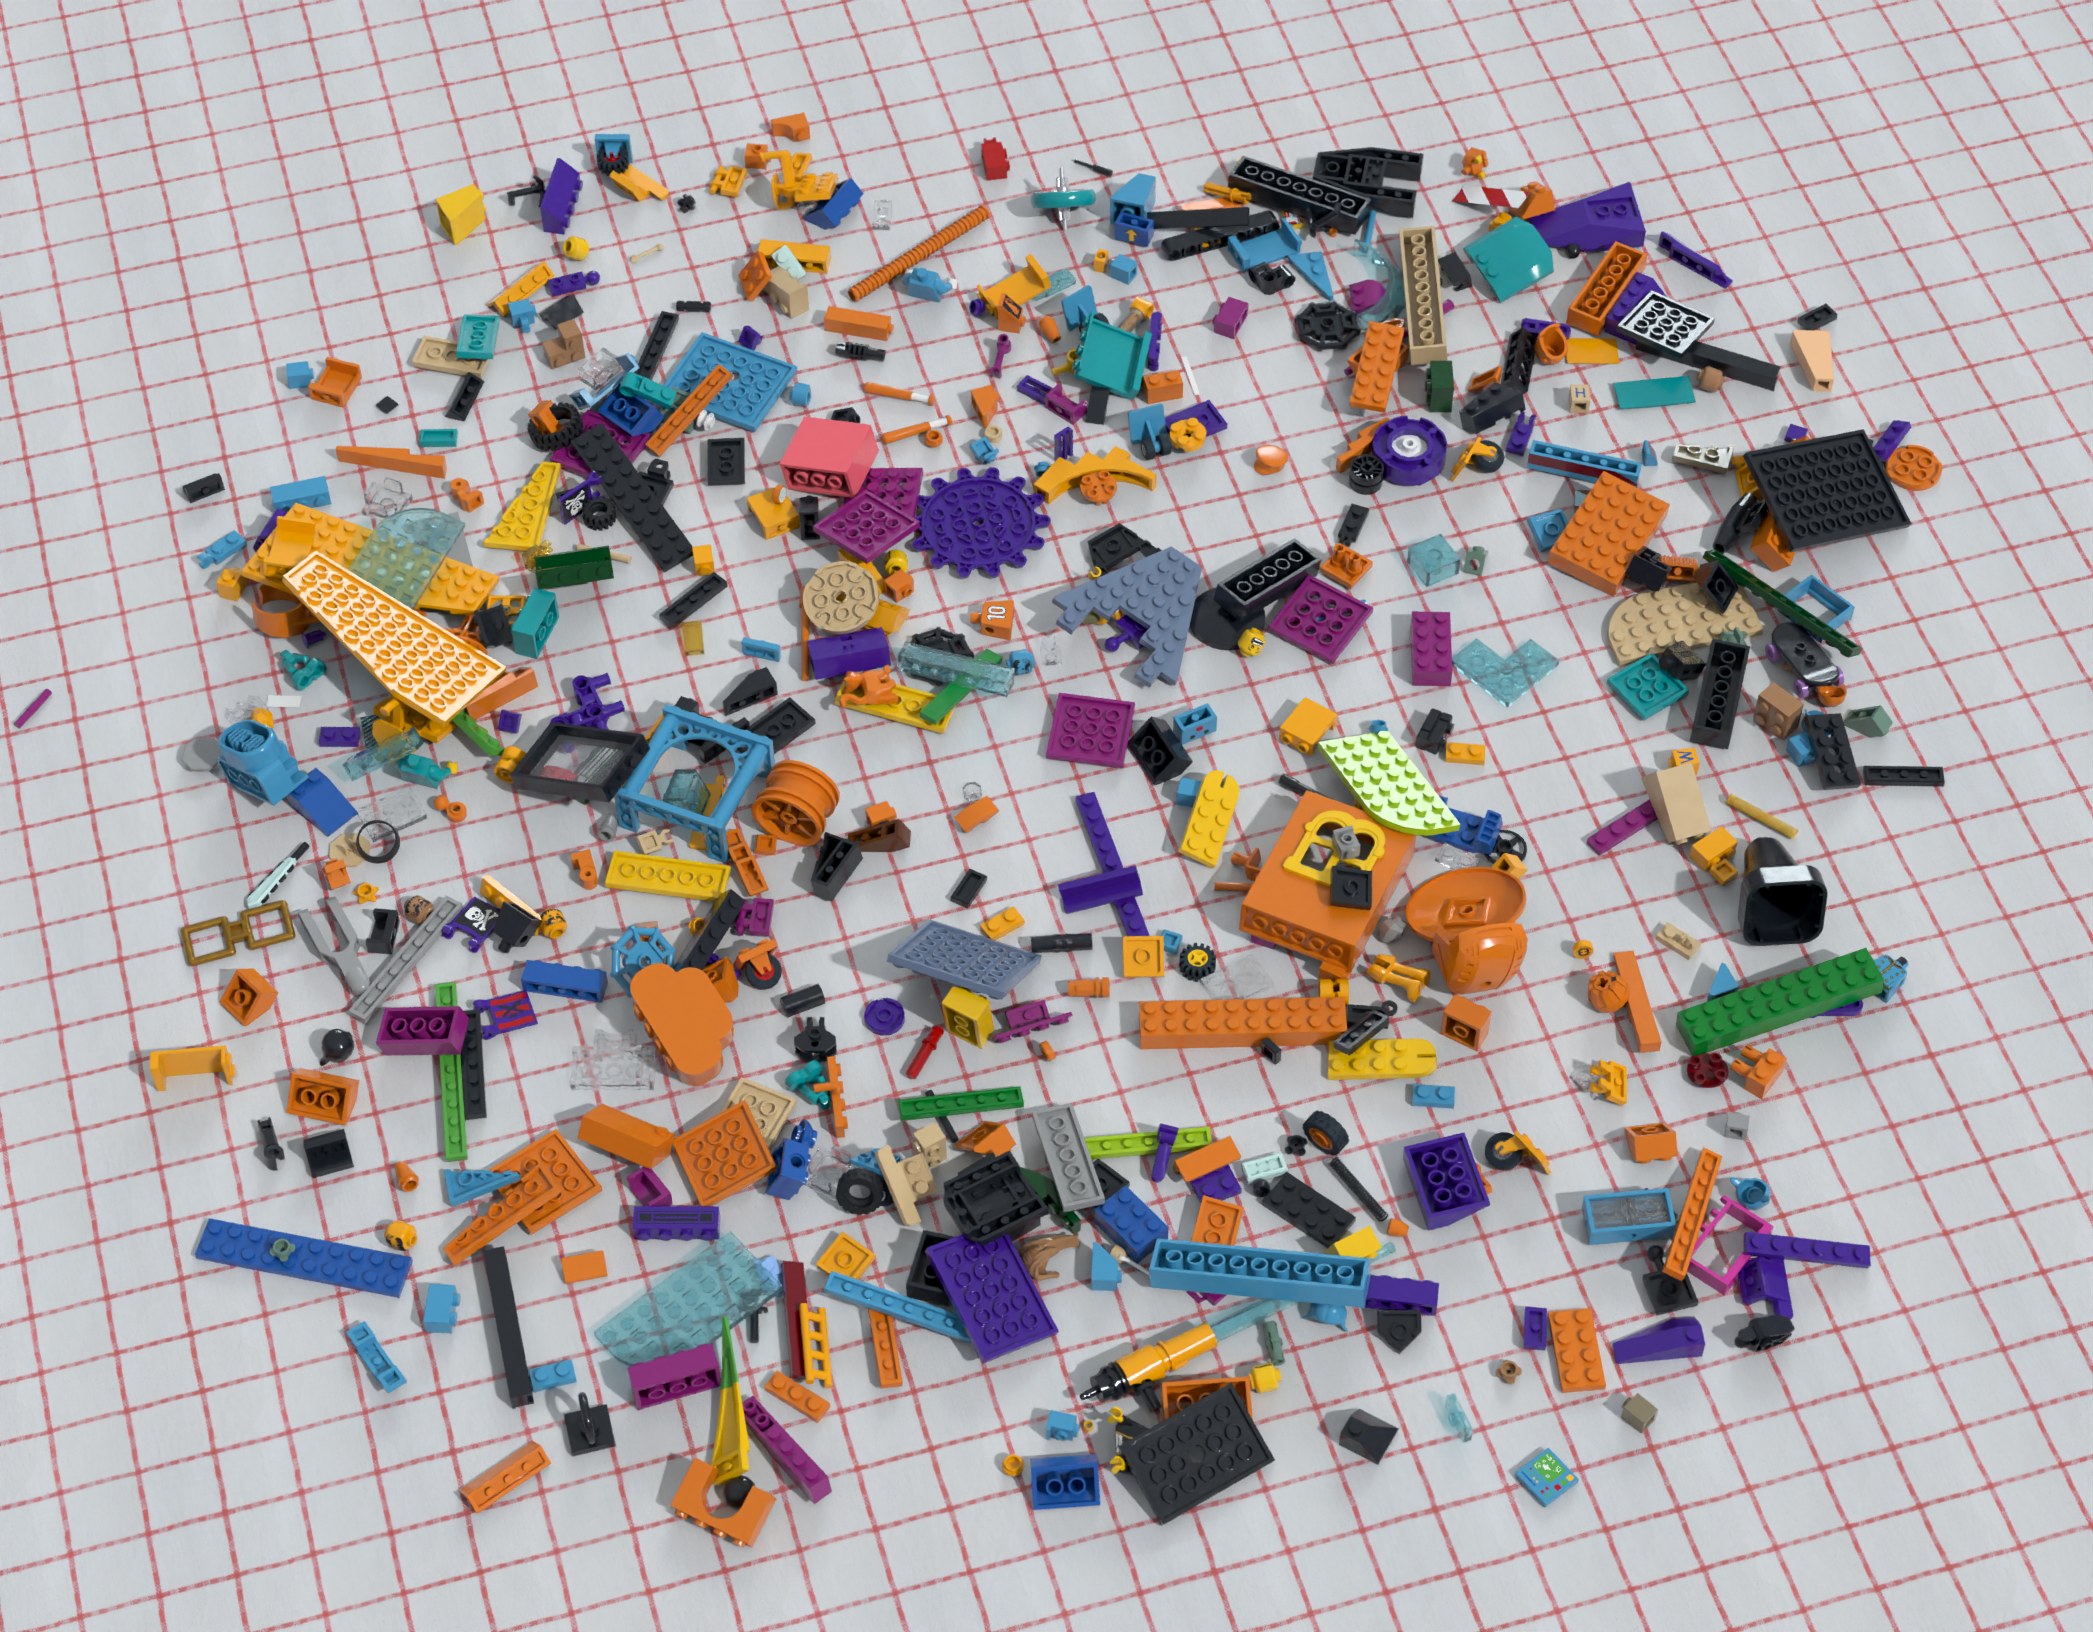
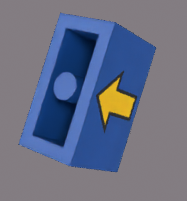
[1115,212,1154,247]

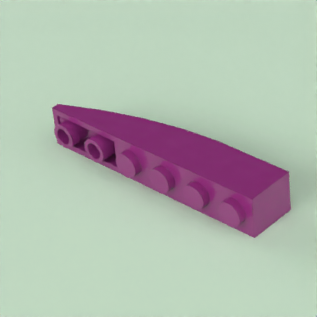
[742,1396,832,1504]

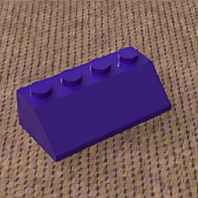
[540,158,583,235]
[1604,272,1667,345]

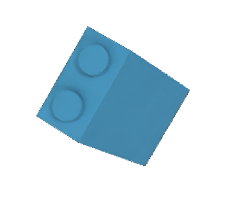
[1110,173,1156,224]

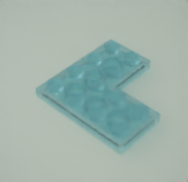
[1452,638,1559,707]

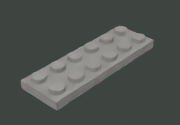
[1032,1103,1105,1212]

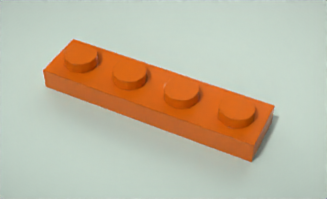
[868,1308,903,1388]

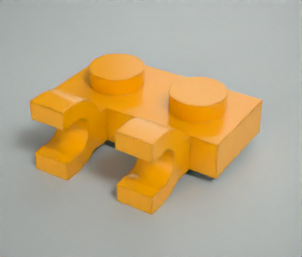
[1590,1059,1627,1106]

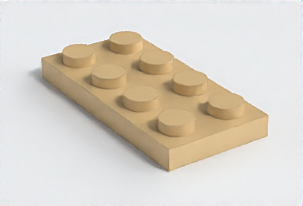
[412,336,490,379]

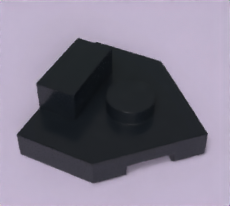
[1377,1310,1422,1354]

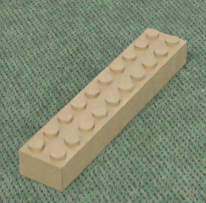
[1399,226,1448,365]

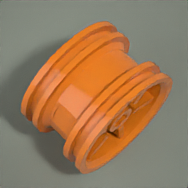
[751,760,840,847]

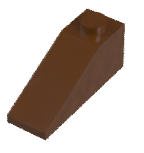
[848,819,911,852]

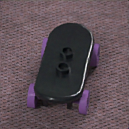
[1765,622,1844,698]

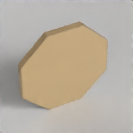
[329,833,370,867]

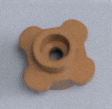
[1496,1360,1522,1384]

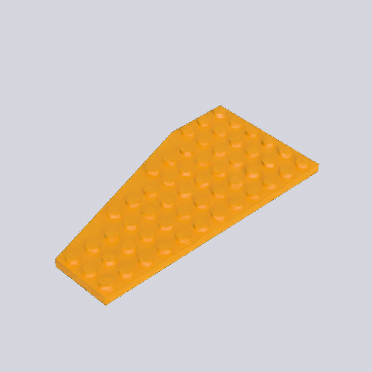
[241,503,500,615]
[282,551,506,727]

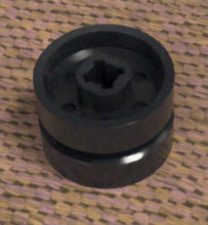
[1349,454,1384,495]

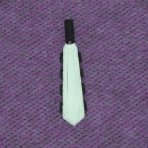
[246,842,310,909]

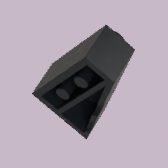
[1459,382,1526,434]
[811,832,863,901]

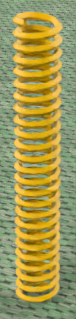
[1725,793,1799,839]

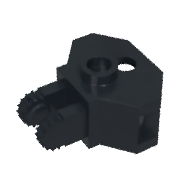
[794,1017,837,1062]

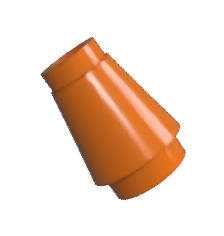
[1039,316,1061,343]
[394,1161,419,1192]

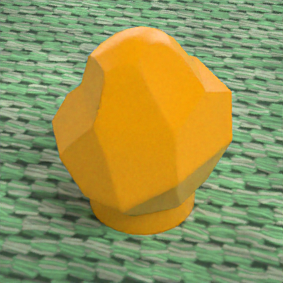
[251,708,274,729]

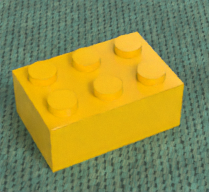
[941,986,994,1049]

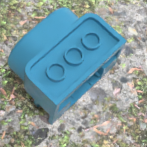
[217,720,309,806]

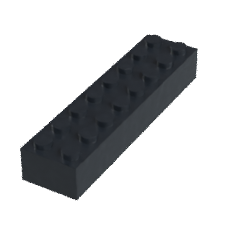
[1228,156,1371,235]

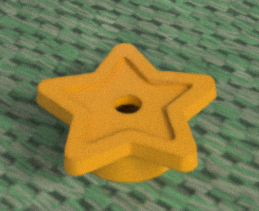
[353,882,379,905]

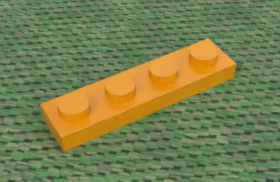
[480,875,542,936]

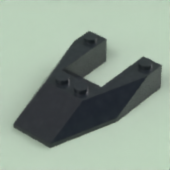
[1313,147,1424,218]

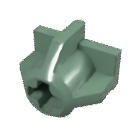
[1718,627,1748,645]

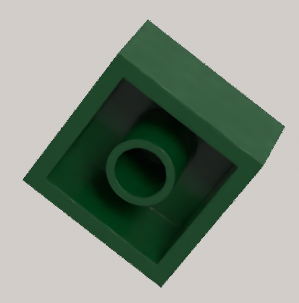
[1425,361,1454,413]

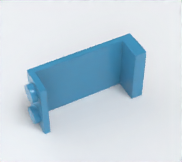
[1228,218,1302,273]
[569,353,640,410]

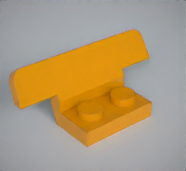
[609,164,669,202]

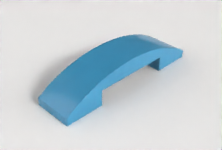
[346,1321,407,1393]

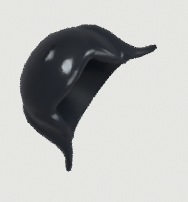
[320,1028,354,1066]

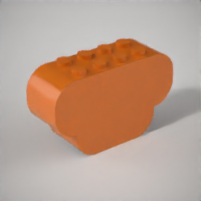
[630,963,734,1086]

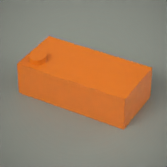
[578,1104,675,1169]

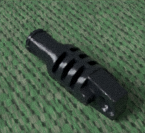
[835,342,886,361]

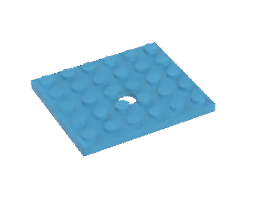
[663,332,798,432]

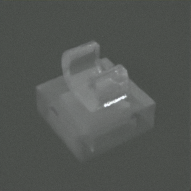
[796,200,817,214]

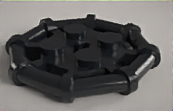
[1294,300,1361,351]
[902,626,974,686]

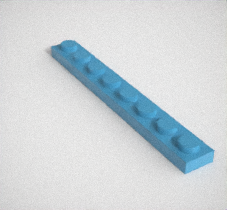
[824,1271,972,1344]

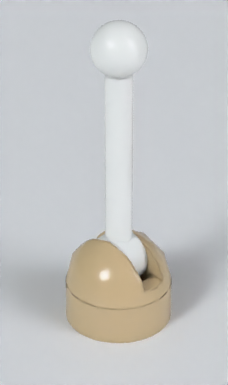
[1110,1244,1150,1278]

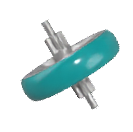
[1031,167,1096,230]

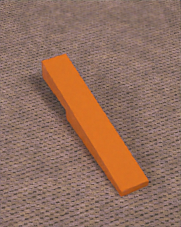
[336,446,447,479]
[1613,951,1662,1053]

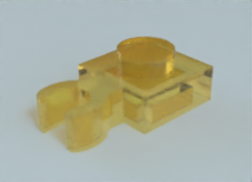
[522,540,553,571]

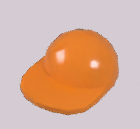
[1817,683,1847,707]

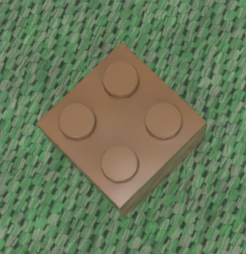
[1753,682,1804,740]

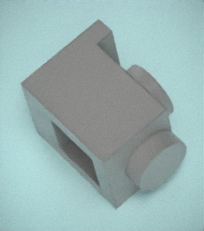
[1332,825,1360,861]

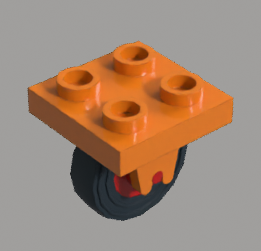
[733,939,782,990]

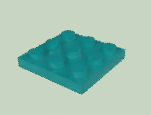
[1607,653,1689,721]

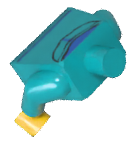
[395,749,458,789]

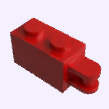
[981,137,1010,181]

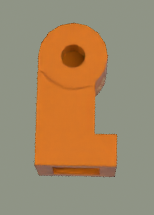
[570,849,598,890]

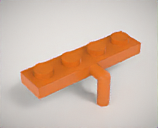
[814,1056,848,1138]

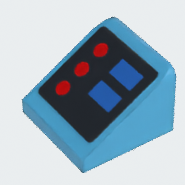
[1641,440,1658,466]

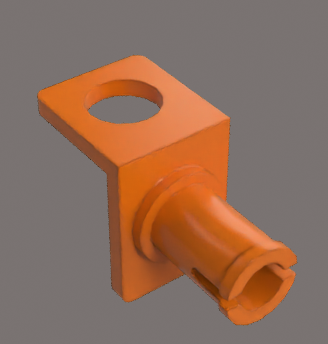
[1231,848,1261,881]

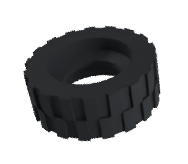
[836,1168,884,1215]

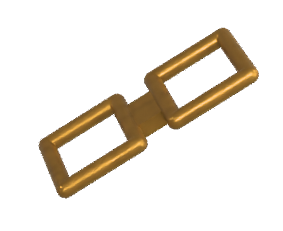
[180,900,296,967]

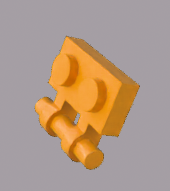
[709,165,747,197]

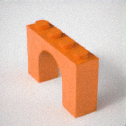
[670,1457,776,1548]

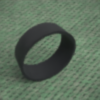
[356,820,400,864]

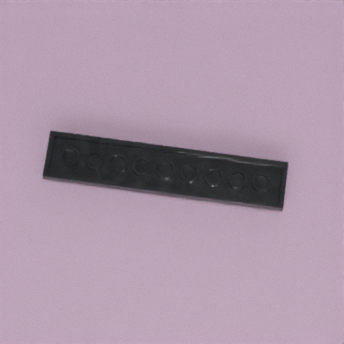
[570,423,693,573]

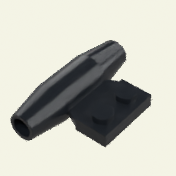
[1712,493,1769,554]

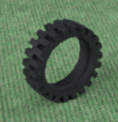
[527,402,584,451]

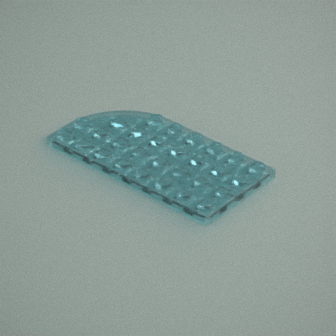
[348,508,465,610]
[594,1231,783,1367]

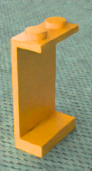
[977,254,1052,319]
[263,516,315,578]
[150,1045,236,1091]

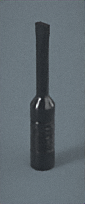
[1074,159,1113,177]

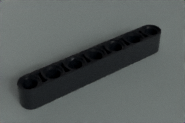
[1161,210,1280,261]

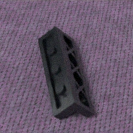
[1500,327,1537,393]

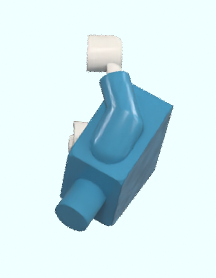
[902,268,958,303]

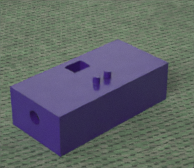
[807,627,891,680]

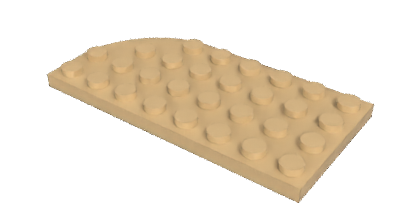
[1608,578,1764,666]

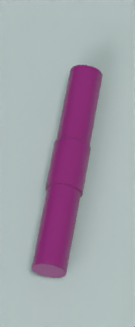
[14,689,52,729]

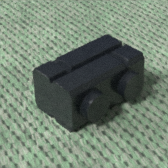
[1415,708,1454,755]

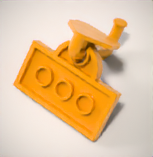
[760,150,839,210]
[372,694,458,756]

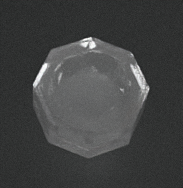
[963,782,982,802]

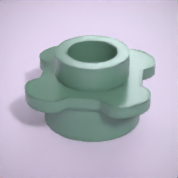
[270,1238,296,1262]

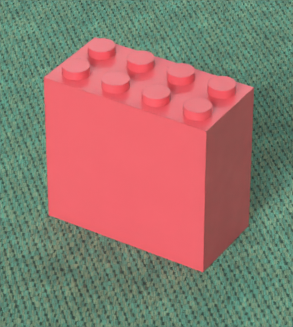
[780,416,879,498]

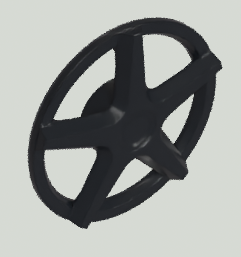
[1483,830,1527,864]

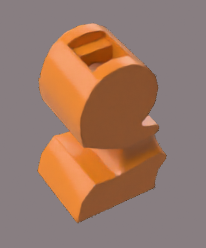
[450,478,484,513]

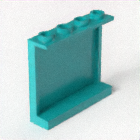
[1072,310,1152,400]

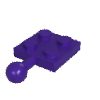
[1104,615,1148,652]

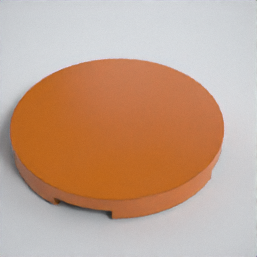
[1885,445,1942,491]

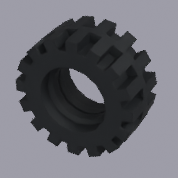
[582,496,616,531]

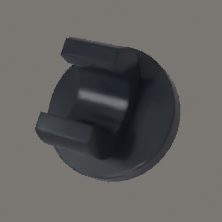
[677,194,696,213]

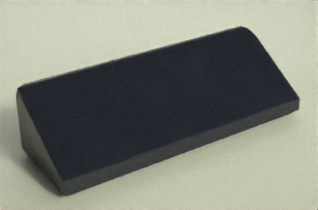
[445,372,485,421]

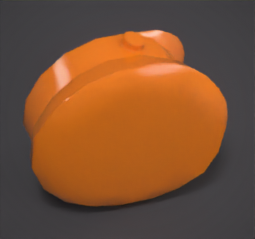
[1254,445,1288,475]

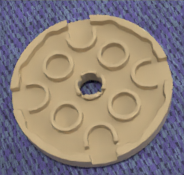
[803,561,879,634]

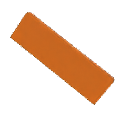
[459,1441,551,1514]

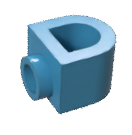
[789,383,812,406]

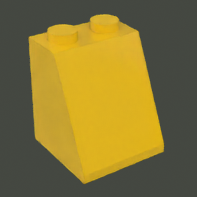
[436,184,486,245]

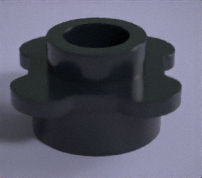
[1285,1135,1307,1156]

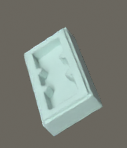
[1241,1153,1288,1184]

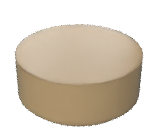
[984,425,1002,443]

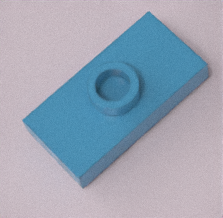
[741,637,781,662]

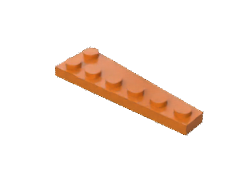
[443,1162,561,1266]

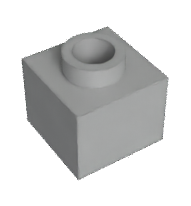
[1724,1112,1750,1141]

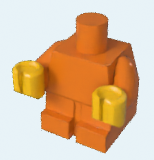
[1461,147,1489,180]

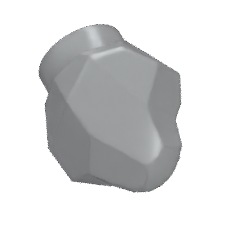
[1379,914,1407,943]

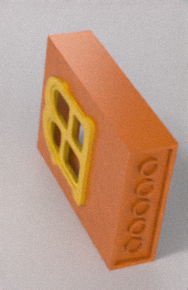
[1239,790,1417,972]

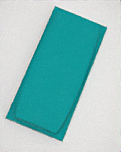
[1613,376,1696,409]

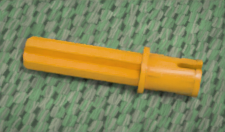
[1203,182,1251,204]

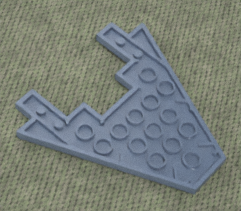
[1052,546,1202,688]

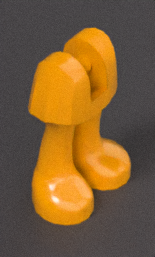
[1367,954,1431,1003]

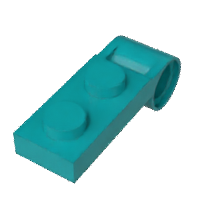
[619,372,677,409]

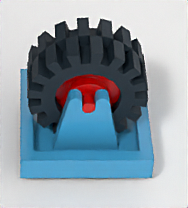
[595,134,633,176]

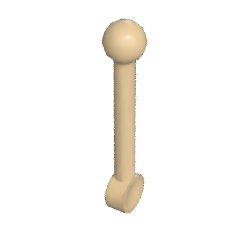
[630,244,663,263]

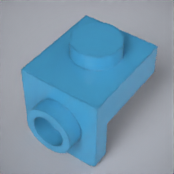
[969,436,999,465]

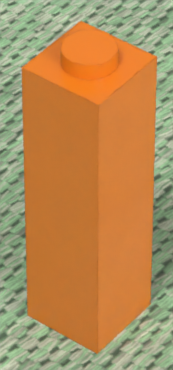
[824,306,894,341]

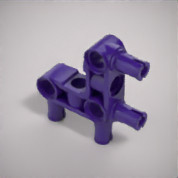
[550,673,625,754]

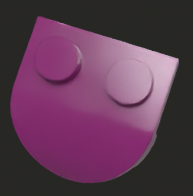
[1349,279,1389,315]

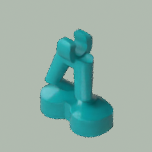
[280,650,326,691]
[785,1060,830,1110]

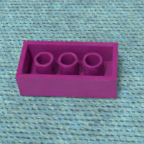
[1410,611,1452,686]
[376,1006,469,1056]
[627,1343,721,1410]

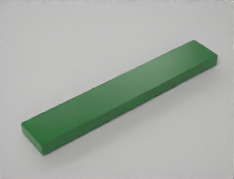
[920,649,1002,725]
[897,1086,1024,1121]

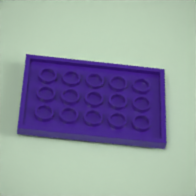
[925,1234,1059,1364]

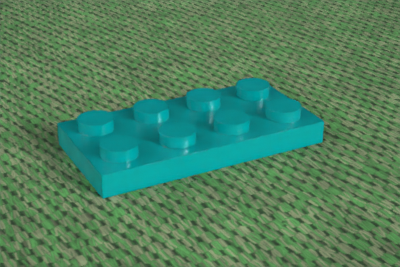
[456,314,500,360]

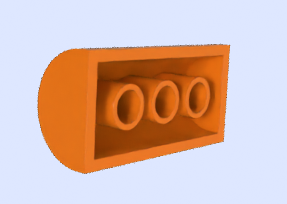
[1161,1376,1253,1421]

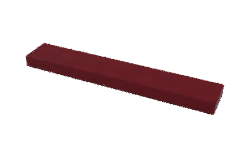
[781,1261,807,1380]

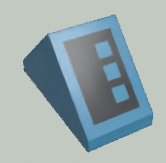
[1707,963,1739,1002]

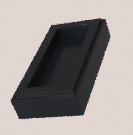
[950,869,987,909]

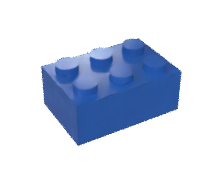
[1094,1186,1169,1264]

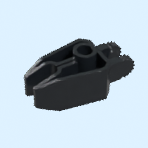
[1734,1315,1795,1352]

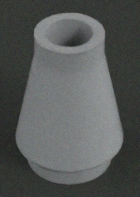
[597,813,618,842]

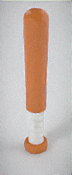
[864,382,935,406]
[881,415,953,444]

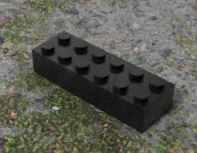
[1213,538,1322,622]
[1690,638,1750,749]

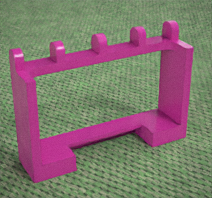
[1687,1195,1774,1296]

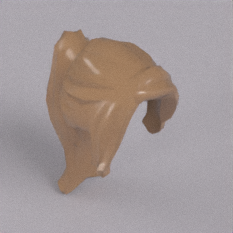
[1018,1233,1080,1281]

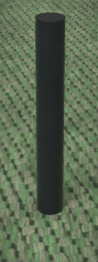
[925,1090,959,1143]

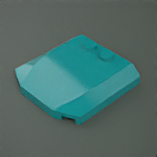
[1463,217,1554,303]

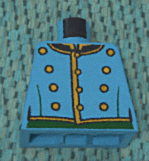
[1873,955,1909,1003]

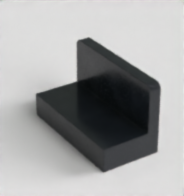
[539,294,584,330]
[182,473,225,503]

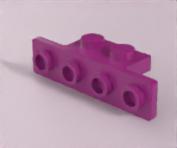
[992,1000,1073,1044]

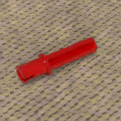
[906,1025,944,1079]

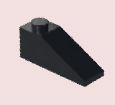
[723,667,778,716]

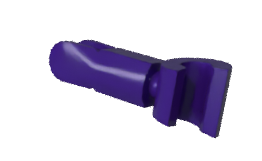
[1151,1123,1179,1183]

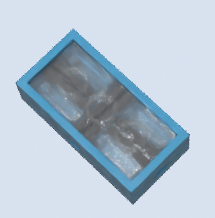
[1582,1188,1676,1245]

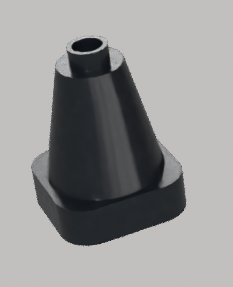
[1738,837,1828,946]

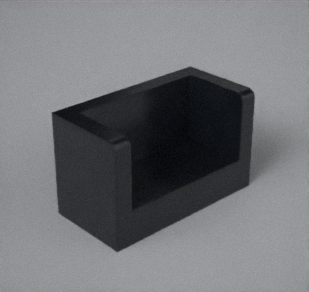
[366,908,400,955]

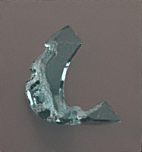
[1354,239,1406,332]

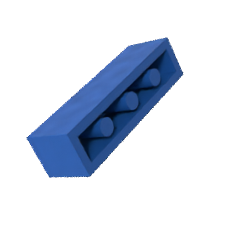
[521,960,608,1003]

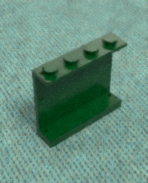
[534,545,614,590]

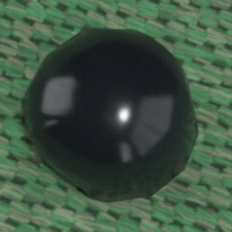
[723,1475,756,1510]

